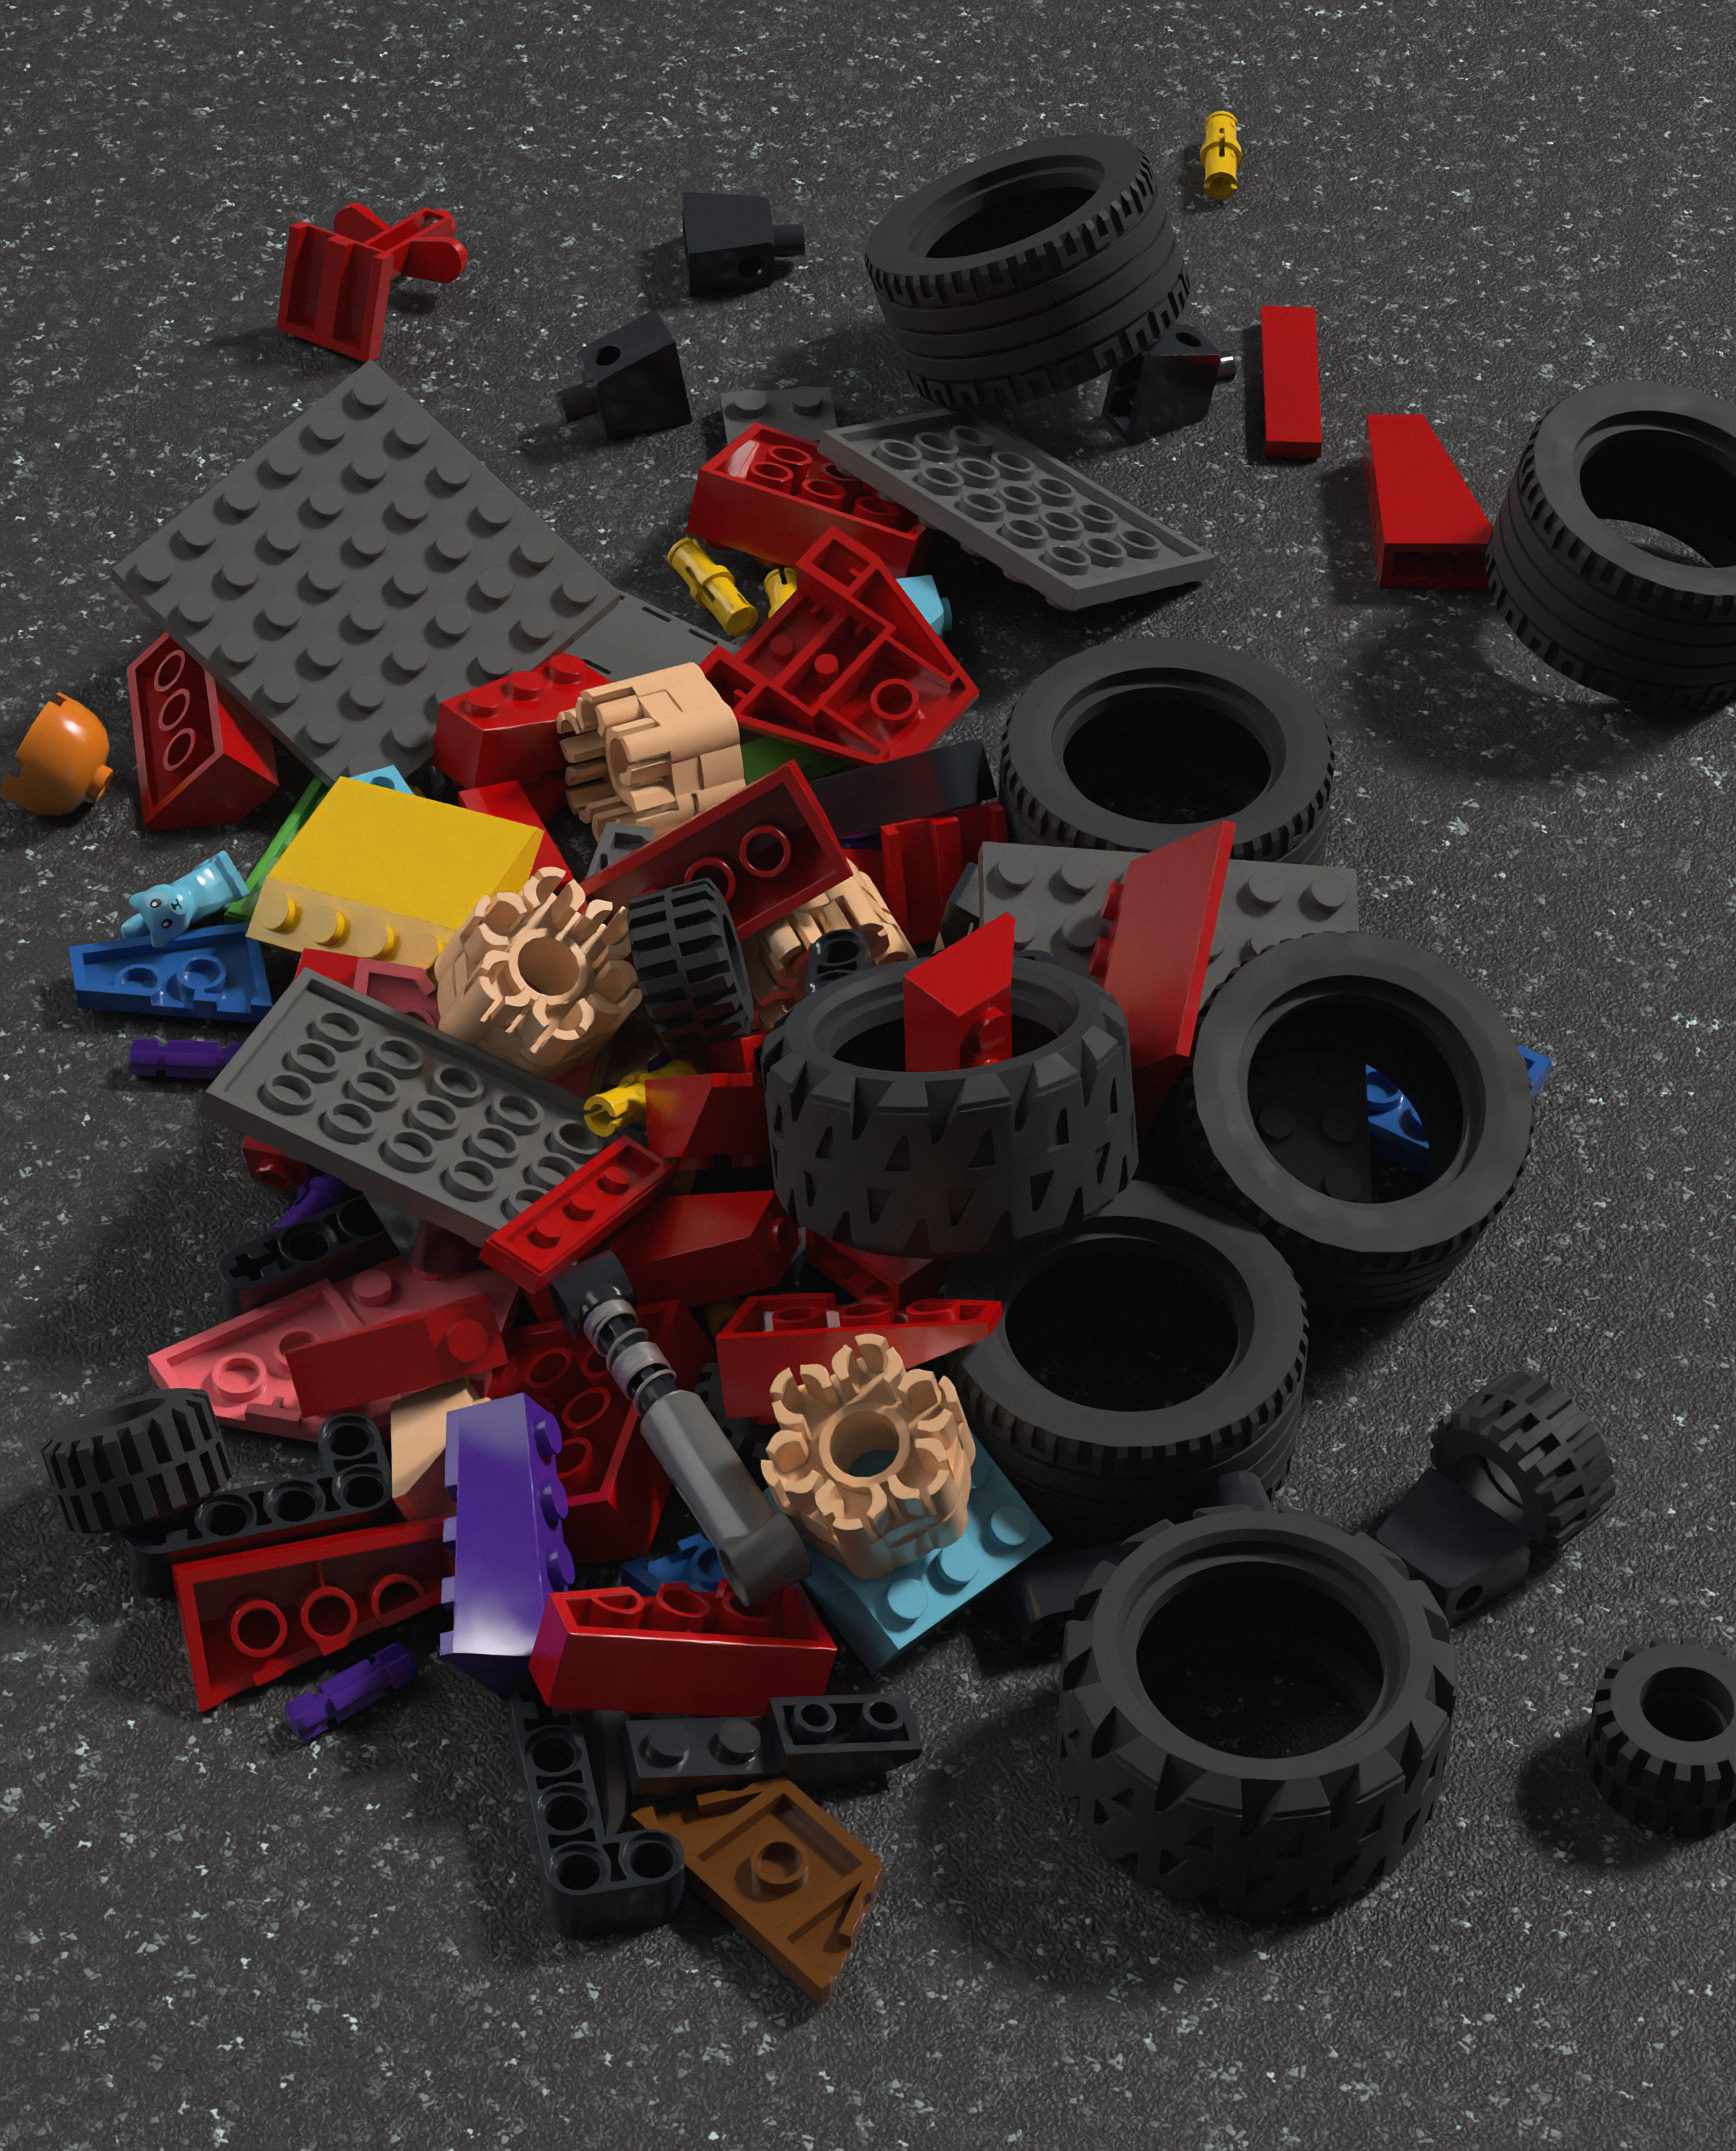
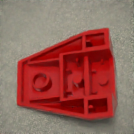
[698,525,979,767]

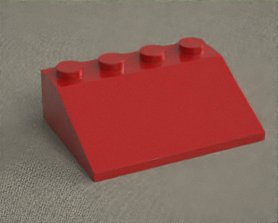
[685,422,945,579]
[1088,820,1236,1136]
[486,1298,717,1565]

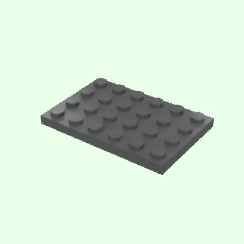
[817,407,1217,612]
[199,967,648,1269]

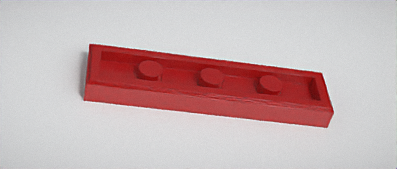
[1260,306,1322,458]
[478,1135,678,1295]

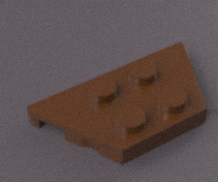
[631,1776,884,2006]

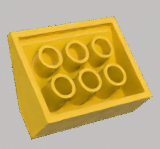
[245,776,545,986]

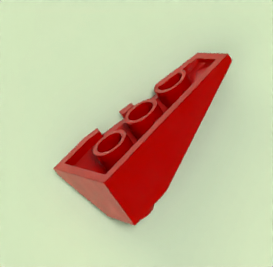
[715,1293,1003,1425]

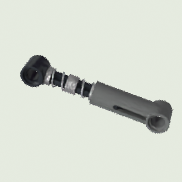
[546,1249,812,1607]

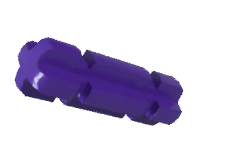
[129,1039,244,1080]
[285,1643,417,1740]

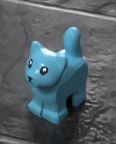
[120,850,250,948]

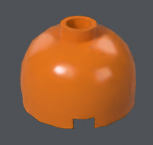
[0,692,114,817]

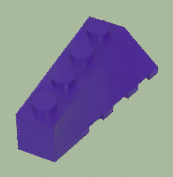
[440,1392,575,1696]

